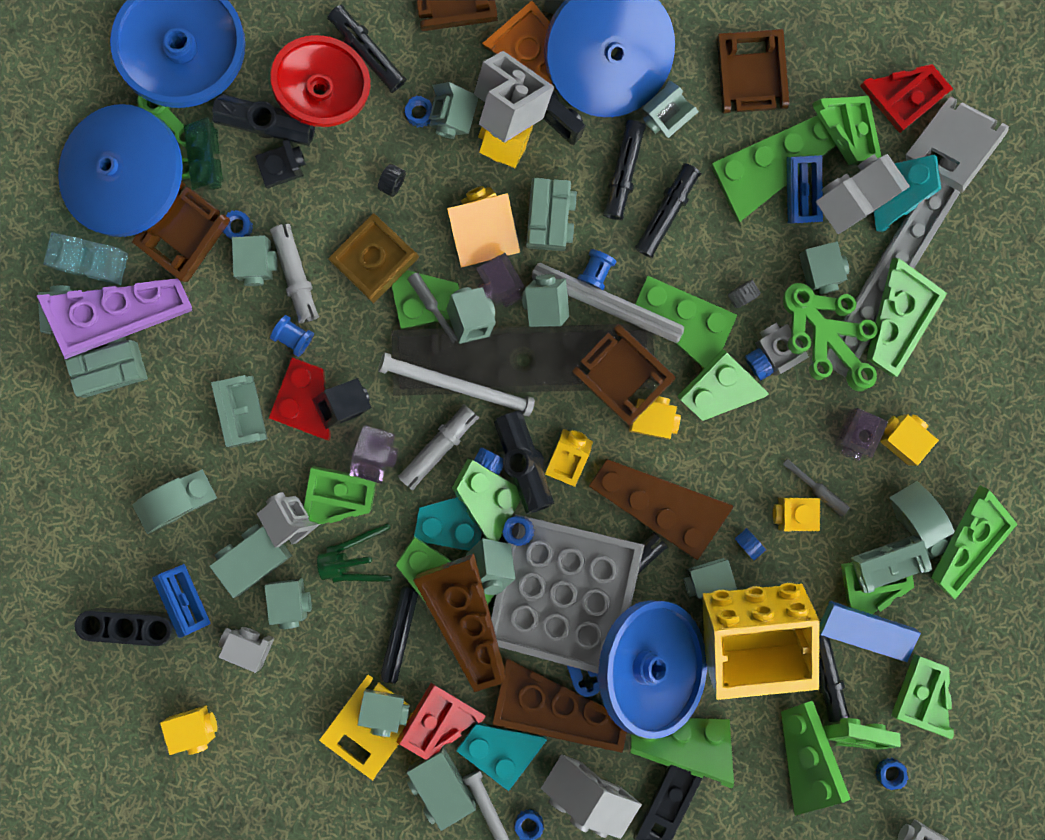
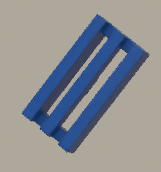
[787,155,823,224]
[152,564,211,638]

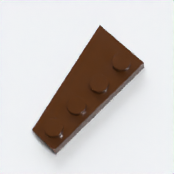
[589,459,734,560]
[413,553,506,692]
[492,658,627,753]

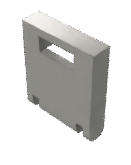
[906,97,1009,193]

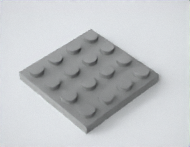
[491,514,644,674]

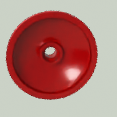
[270,35,370,127]

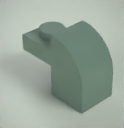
[132,469,217,534]
[889,481,955,560]

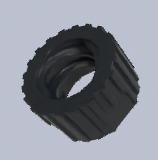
[378,164,406,197]

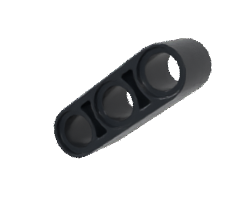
[74,607,177,646]

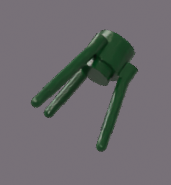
[317,524,392,583]

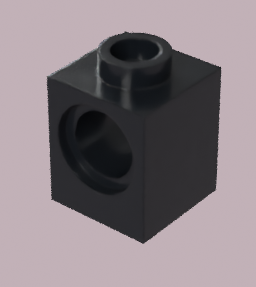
[312,378,372,429]

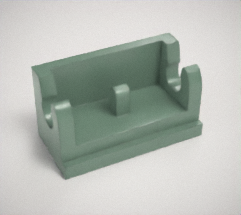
[211,375,268,448]
[851,535,932,593]

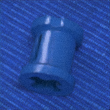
[577,249,617,290]
[270,315,314,357]

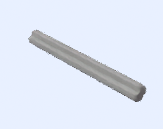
[532,263,684,343]

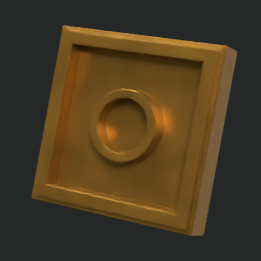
[328,213,419,304]

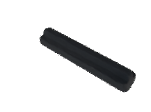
[380,586,418,684]

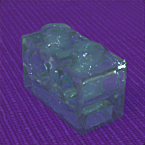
[43,232,128,285]

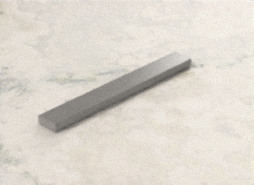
[827,156,960,377]

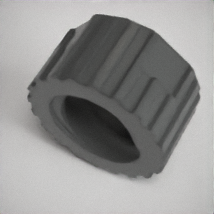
[728,280,761,308]

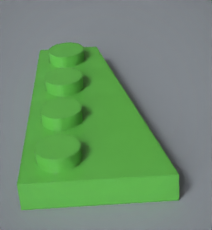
[711,115,836,224]

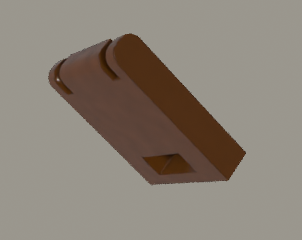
[417,0,498,31]
[717,29,789,114]
[132,181,230,282]
[571,324,676,427]

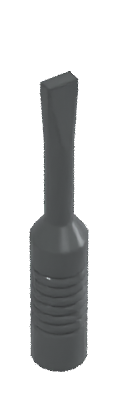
[407,272,458,343]
[783,459,850,517]

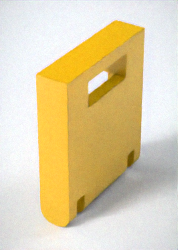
[319,674,413,781]

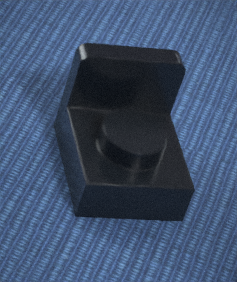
[255,139,306,189]

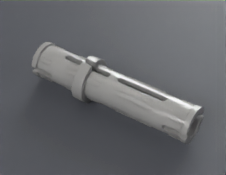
[270,224,319,323]
[398,404,479,490]

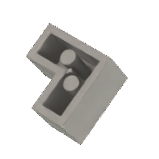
[474,51,554,143]
[815,154,910,234]
[541,754,642,839]

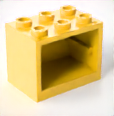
[702,583,819,700]

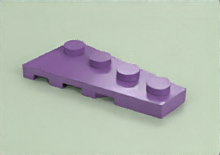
[37,278,192,359]

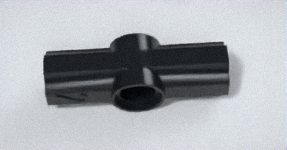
[212,94,315,146]
[494,411,555,514]

